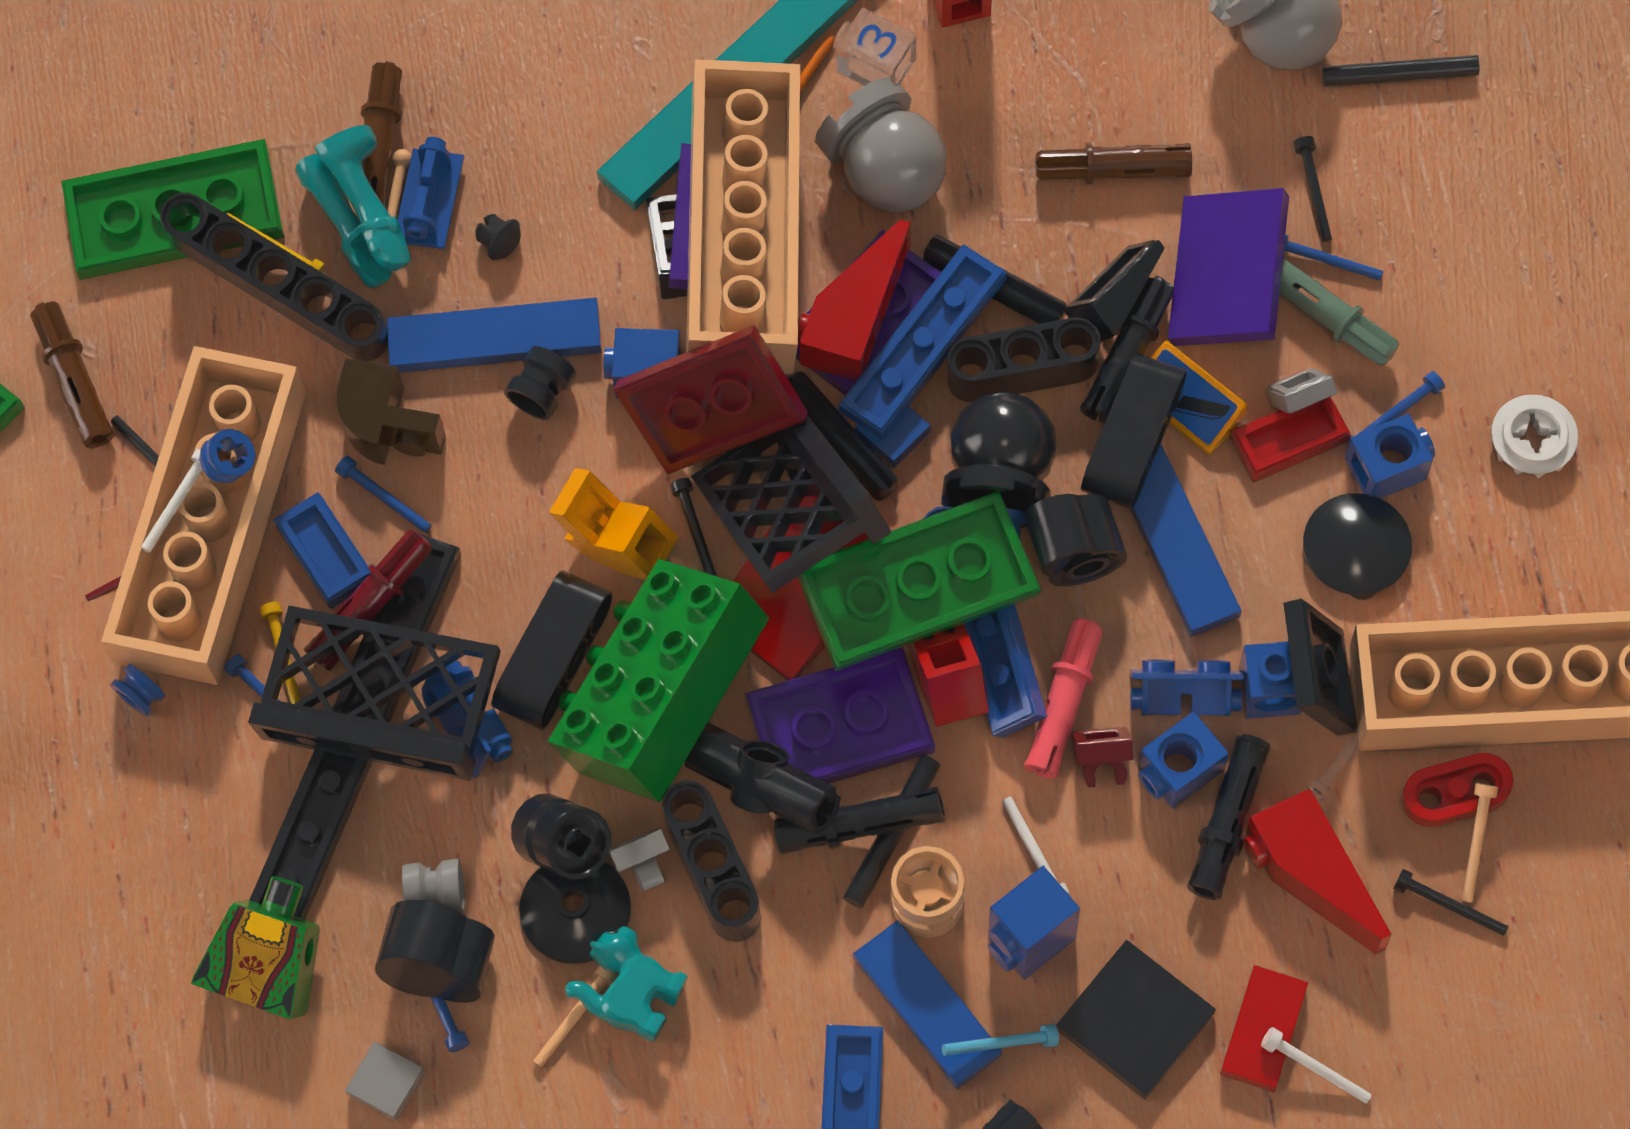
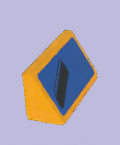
[1151,341,1247,456]

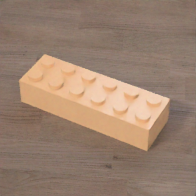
[686,59,800,374]
[101,346,307,686]
[1349,611,1630,751]

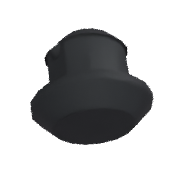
[475,214,521,260]

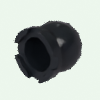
[941,391,1056,528]

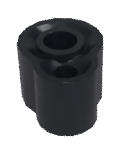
[1024,493,1127,587]
[375,899,495,1003]

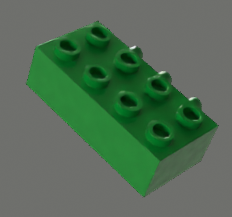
[548,559,770,803]

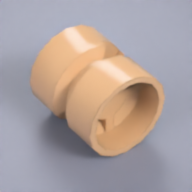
[891,846,965,938]

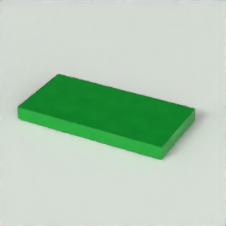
[61,139,285,280]
[797,491,1041,671]

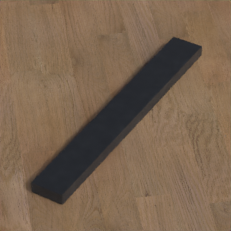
[249,534,461,920]

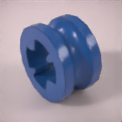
[199,429,255,484]
[110,664,165,717]

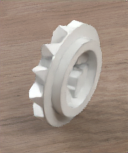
[1490,395,1578,479]

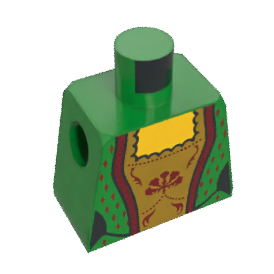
[191,876,320,1019]

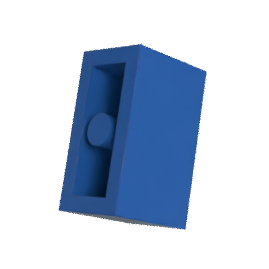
[987,865,1080,980]

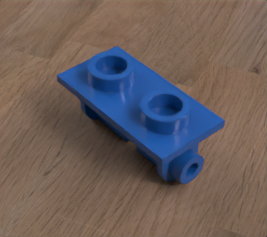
[397,137,464,249]
[1130,659,1244,716]
[421,661,513,778]

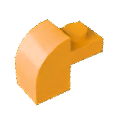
[548,468,679,580]

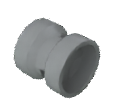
[402,858,465,914]

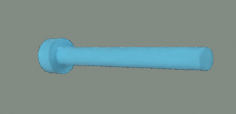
[942,1024,1059,1056]

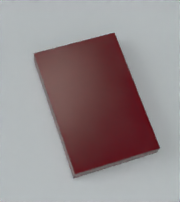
[613,325,808,475]

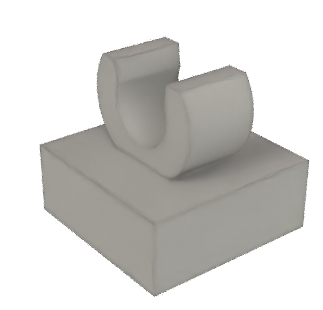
[608,828,670,891]

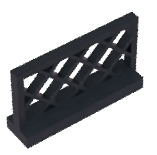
[691,415,892,593]
[248,606,501,781]

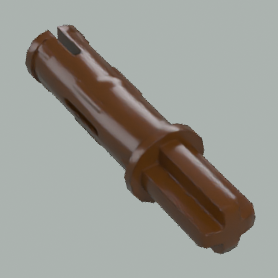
[360,61,402,207]
[1035,142,1192,184]
[30,301,114,449]

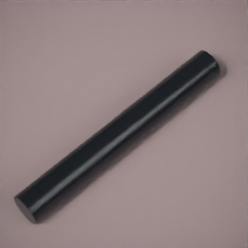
[1322,55,1480,87]
[843,755,940,908]

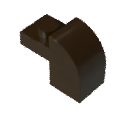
[336,358,446,465]

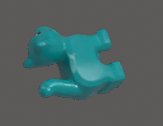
[565,926,688,1042]

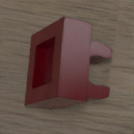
[1072,727,1134,787]

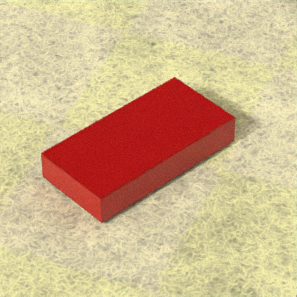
[1229,396,1351,483]
[1220,965,1309,1093]

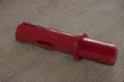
[304,530,432,671]

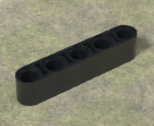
[160,193,388,361]

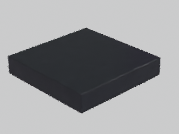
[1283,598,1357,736]
[1056,939,1216,1100]

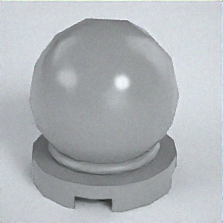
[1209,0,1343,71]
[815,77,947,213]

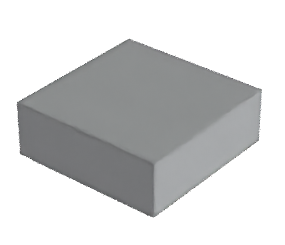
[1266,368,1338,414]
[345,1042,425,1121]

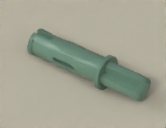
[1279,258,1399,366]

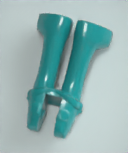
[295,125,411,288]

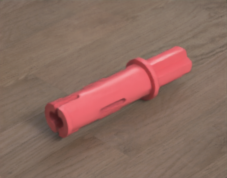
[1023,618,1102,779]

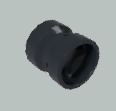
[504,346,577,420]

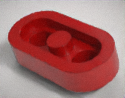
[1402,753,1514,827]

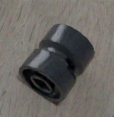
[511,793,611,880]

